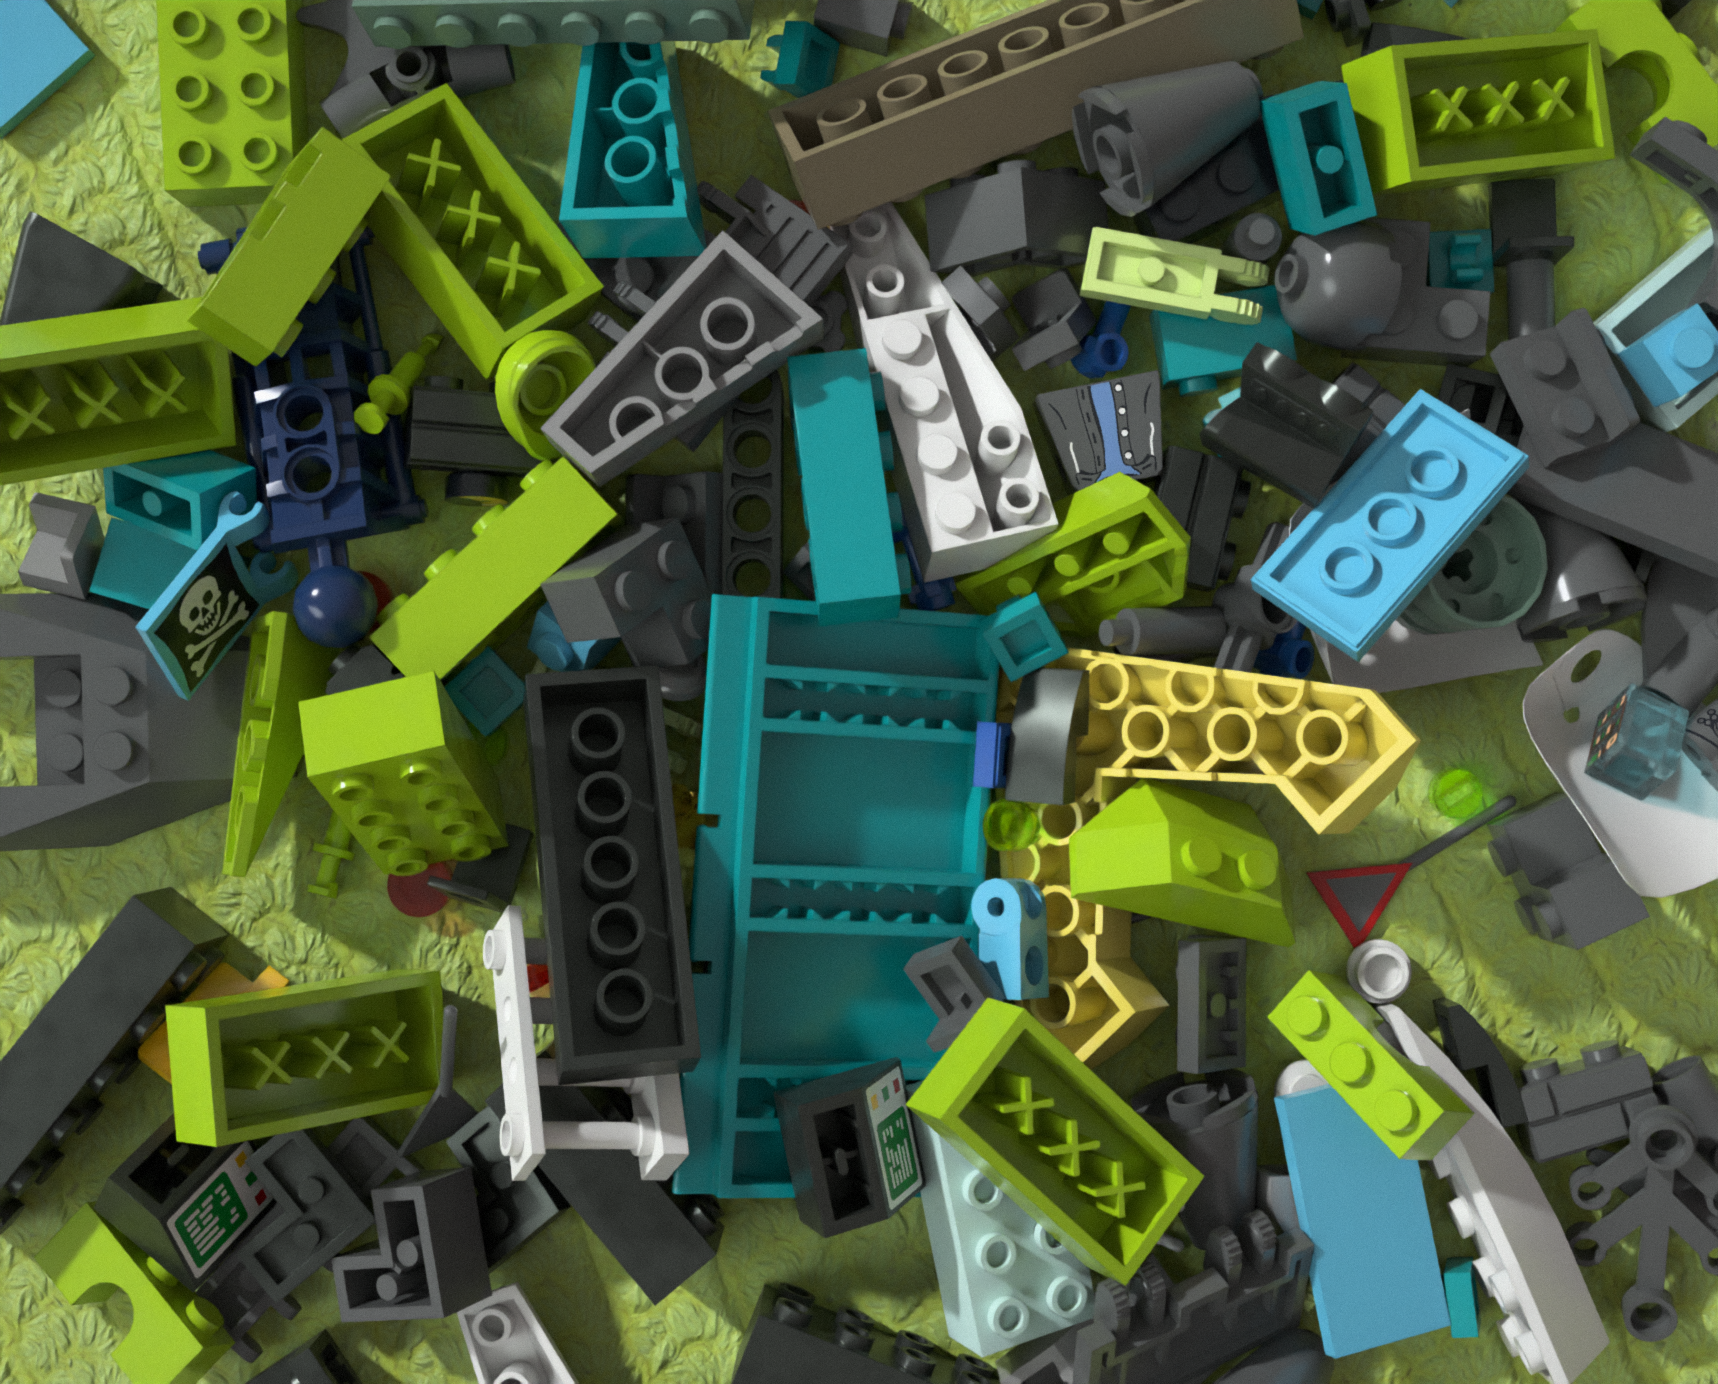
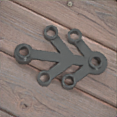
[1565,1105,1718,1342]

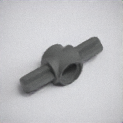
[1212,522,1297,673]

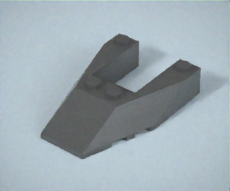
[0,593,298,851]

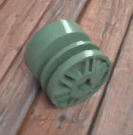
[1396,495,1548,635]

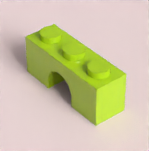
[1554,0,1718,185]
[1268,970,1475,1161]
[34,1201,236,1384]

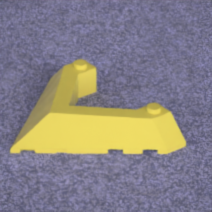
[995,647,1421,1070]

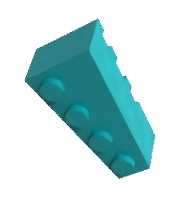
[559,41,707,258]
[787,348,911,627]

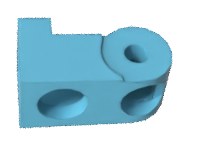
[971,878,1049,1000]

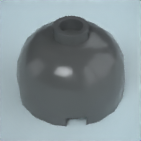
[1275,220,1402,352]

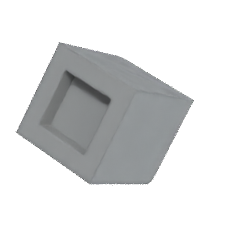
[18,493,105,600]

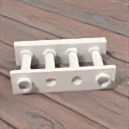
[483,905,689,1181]

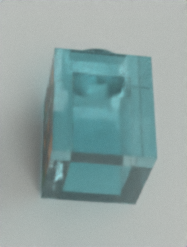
[1584,683,1689,801]

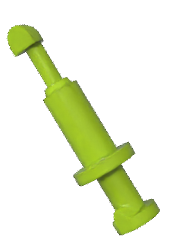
[354,333,445,434]
[306,809,356,899]

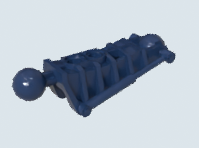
[198,226,429,648]

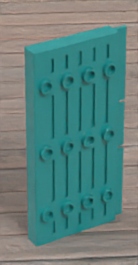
[672,594,999,1198]

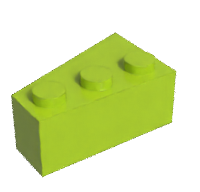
[187,127,391,367]

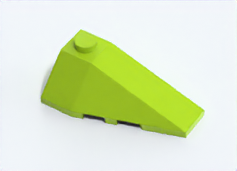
[222,611,348,877]

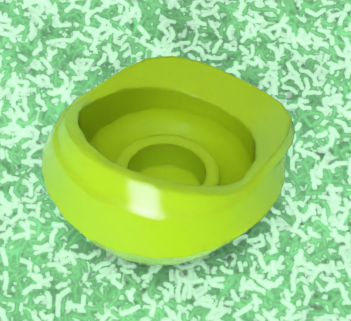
[495,330,596,460]

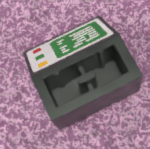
[773,1057,926,1238]
[94,1113,277,1293]

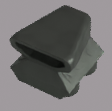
[0,212,164,326]
[1200,342,1374,509]

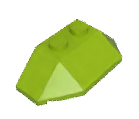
[954,472,1191,638]
[1069,778,1296,948]

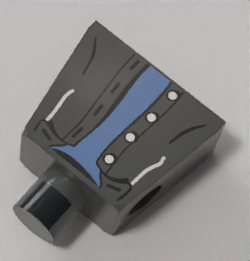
[1033,370,1163,496]

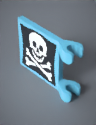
[135,491,298,701]

